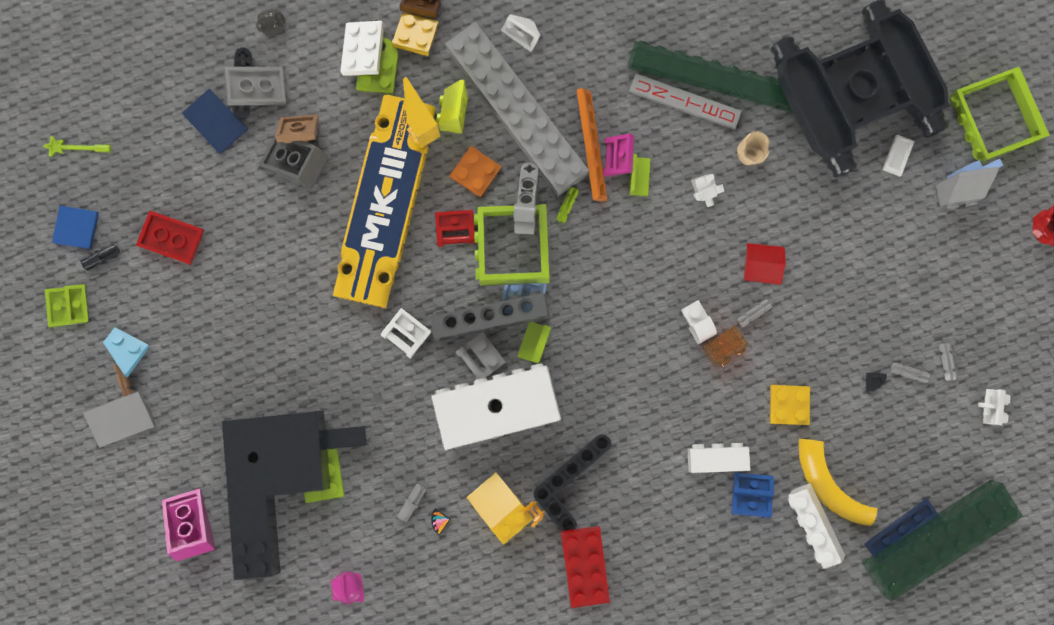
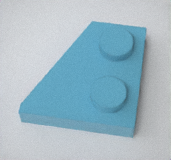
[103,327,149,377]

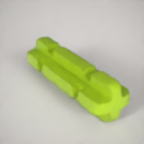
[556,187,579,223]

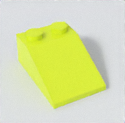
[436,80,468,134]

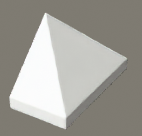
[501,15,540,52]

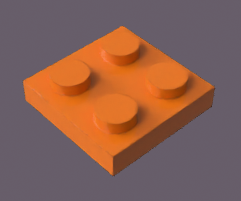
[449,146,502,198]

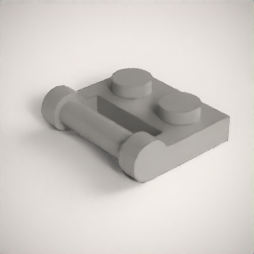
[455,332,506,380]

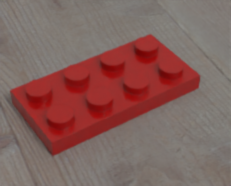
[561,526,610,608]

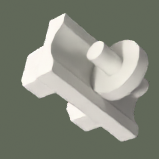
[978,389,1010,425]

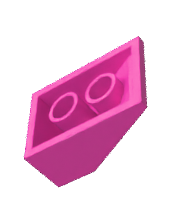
[162,488,215,561]

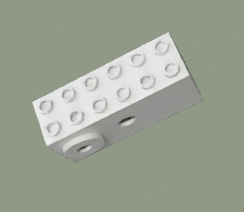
[431,363,562,450]

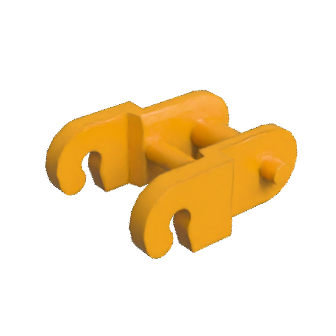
[520,501,545,527]

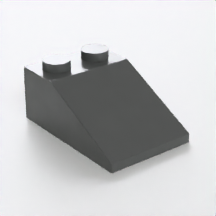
[259,134,329,189]

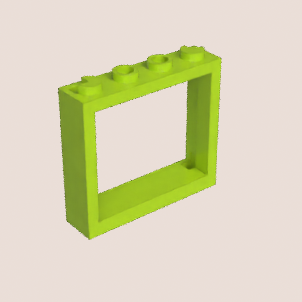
[950,67,1050,163]
[474,204,549,286]

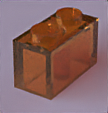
[701,325,749,367]

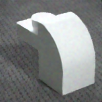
[681,300,717,344]

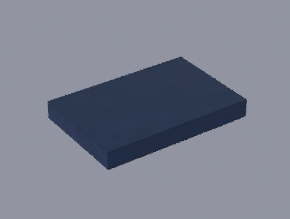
[182,88,248,155]

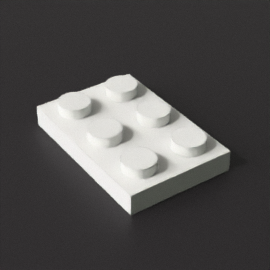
[340,21,384,76]

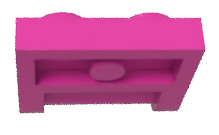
[603,134,634,177]

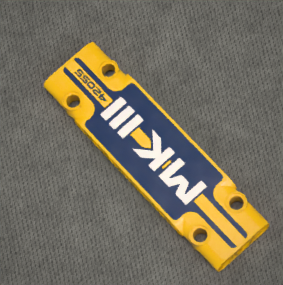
[333,95,436,308]

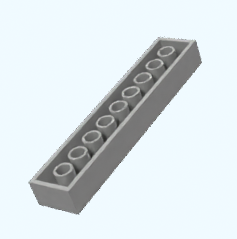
[445,22,589,197]

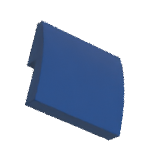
[731,472,774,518]

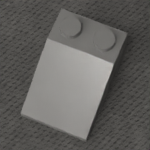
[936,167,999,209]

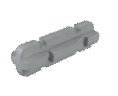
[737,299,772,327]
[939,343,958,381]
[890,362,930,383]

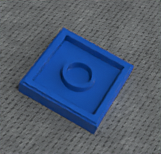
[52,206,99,249]

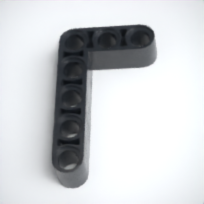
[534,434,611,531]

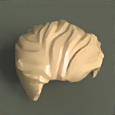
[737,131,770,166]

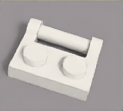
[381,308,432,359]

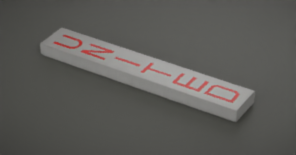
[629,74,742,130]

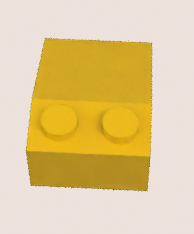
[403,77,440,148]
[466,472,534,545]

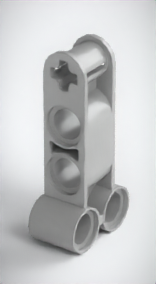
[514,162,538,235]

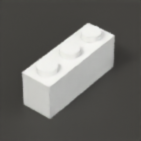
[687,443,750,473]

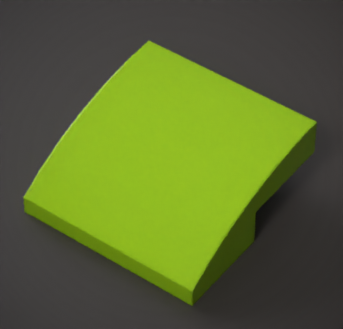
[45,284,89,328]

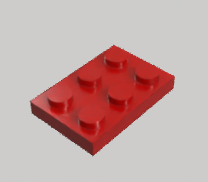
[135,210,205,265]

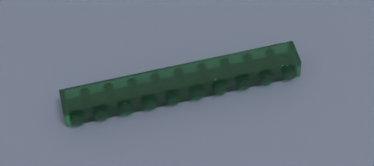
[627,41,793,113]

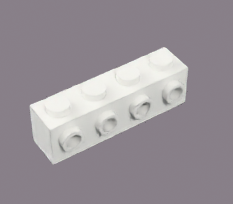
[788,483,845,569]

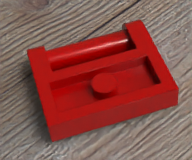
[435,210,476,247]

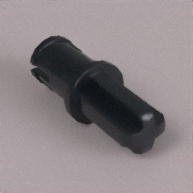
[80,244,120,271]

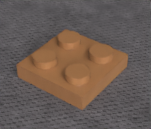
[275,114,319,143]

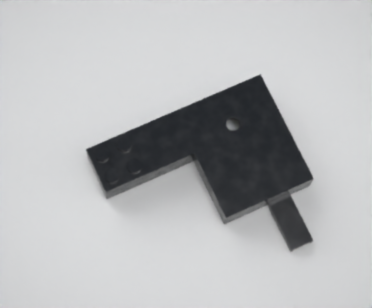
[222,411,369,580]

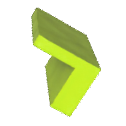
[629,154,651,196]
[517,322,551,364]

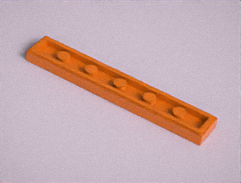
[577,88,607,202]

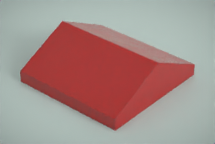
[743,243,786,285]

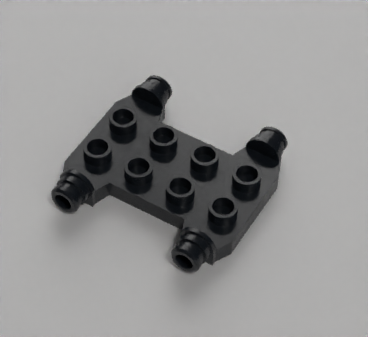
[770,0,950,178]

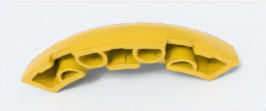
[798,439,878,526]

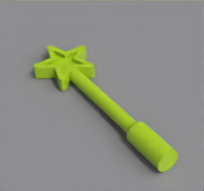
[43,136,111,157]

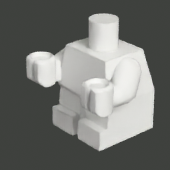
[691,174,724,207]

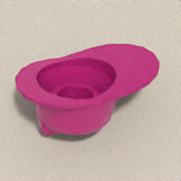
[331,571,364,604]

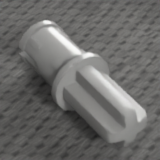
[397,484,426,522]

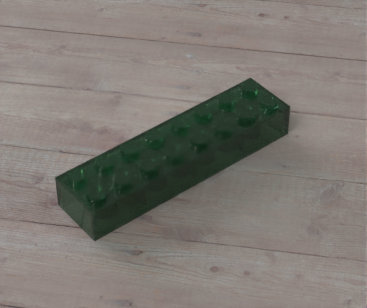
[862,480,1023,602]

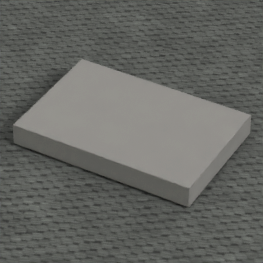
[224,67,286,105]
[83,390,155,448]

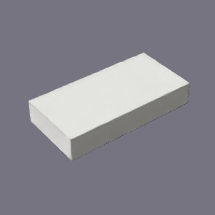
[882,135,914,176]

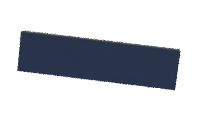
[864,498,939,560]

